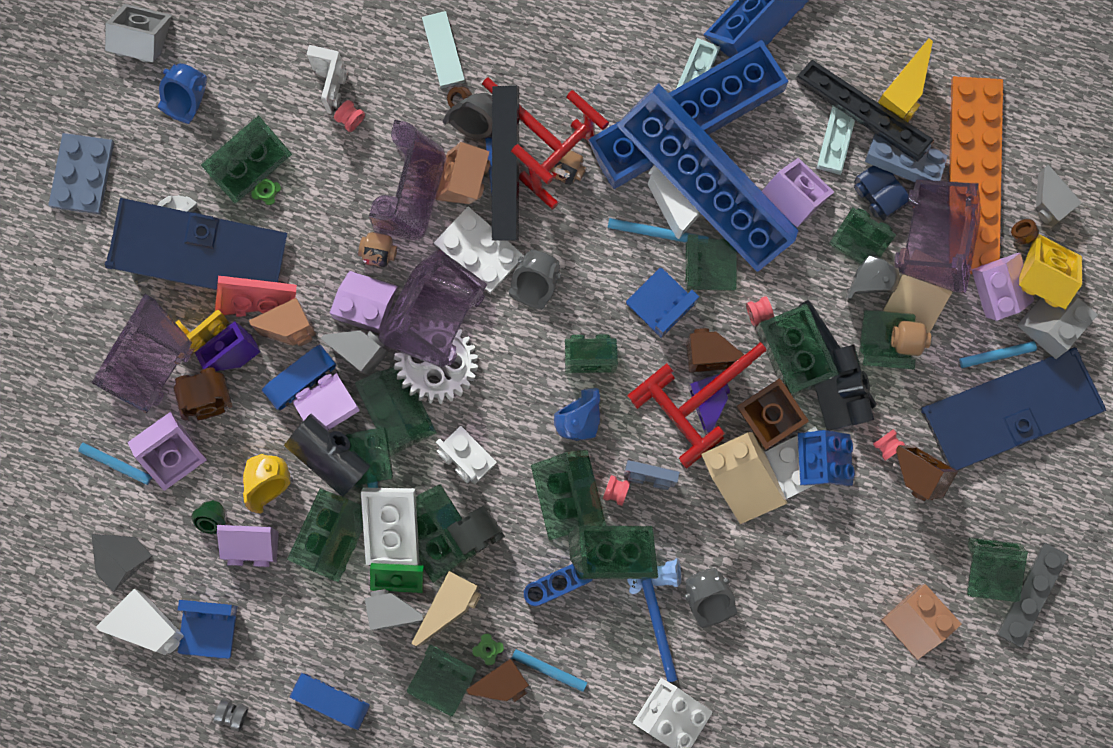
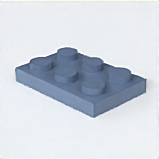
[48,133,114,214]
[865,133,948,191]

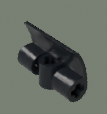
[807,344,875,431]
[284,413,371,497]

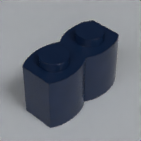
[854,165,911,221]

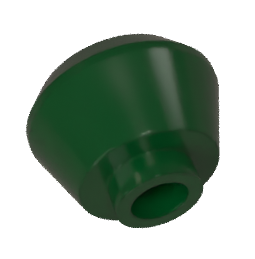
[191,500,226,534]

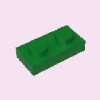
[370,563,424,593]

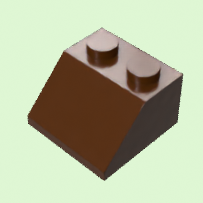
[686,328,744,373]
[736,378,809,450]
[896,445,958,501]
[466,659,529,703]

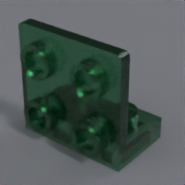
[829,207,896,264]
[685,234,737,291]
[858,310,916,370]
[346,427,393,490]
[966,537,1028,602]
[407,644,478,717]

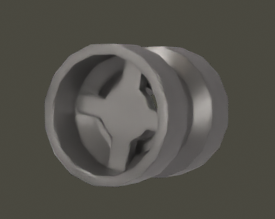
[213,698,249,732]

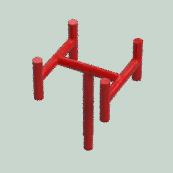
[482,77,609,210]
[627,342,767,469]

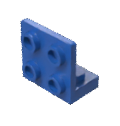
[626,268,699,338]
[798,430,855,486]
[178,600,238,659]

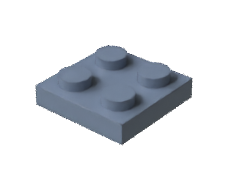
[623,460,680,490]

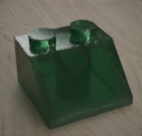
[565,334,618,373]

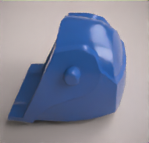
[158,63,207,124]
[554,388,600,441]

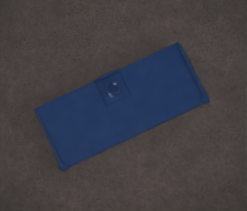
[104,198,287,290]
[921,347,1106,471]

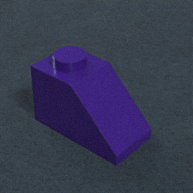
[194,322,261,371]
[688,374,730,436]

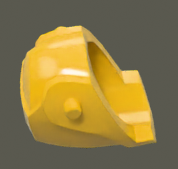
[243,454,290,514]

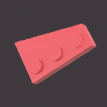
[215,276,297,317]

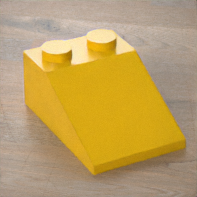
[878,38,933,122]
[1019,234,1082,309]

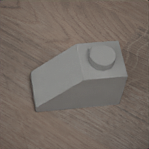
[1036,164,1082,227]

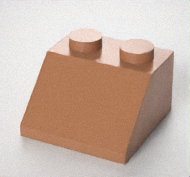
[435,142,490,204]
[249,298,316,346]
[882,584,962,660]

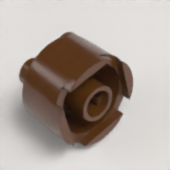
[173,367,232,421]

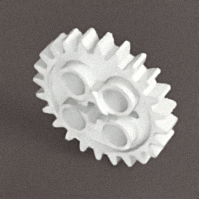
[394,321,478,404]

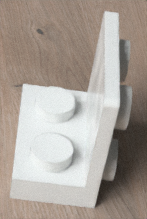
[307,45,347,114]
[436,426,497,485]
[633,678,712,748]

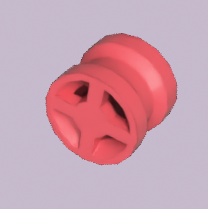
[334,100,365,132]
[746,296,774,327]
[873,429,905,461]
[603,475,631,506]

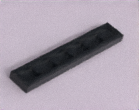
[796,60,934,162]
[492,85,520,241]

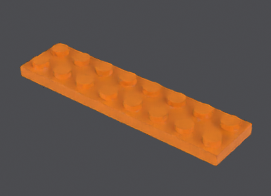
[947,76,1003,274]

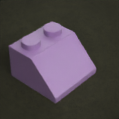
[762,158,834,227]
[971,253,1034,321]
[330,271,398,334]
[293,373,360,430]
[128,412,206,491]
[217,525,279,567]

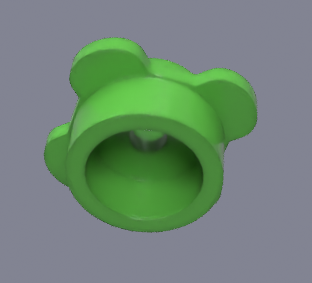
[251,176,281,205]
[472,634,504,665]

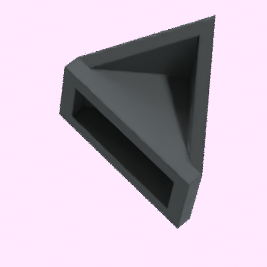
[91,534,153,592]

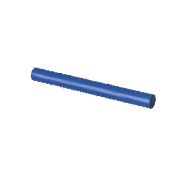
[641,577,677,682]

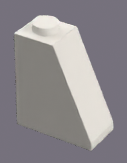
[648,165,701,239]
[96,589,184,655]

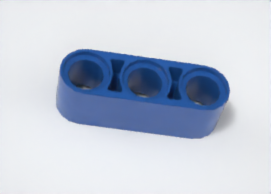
[262,345,337,411]
[524,560,595,607]
[290,672,370,730]

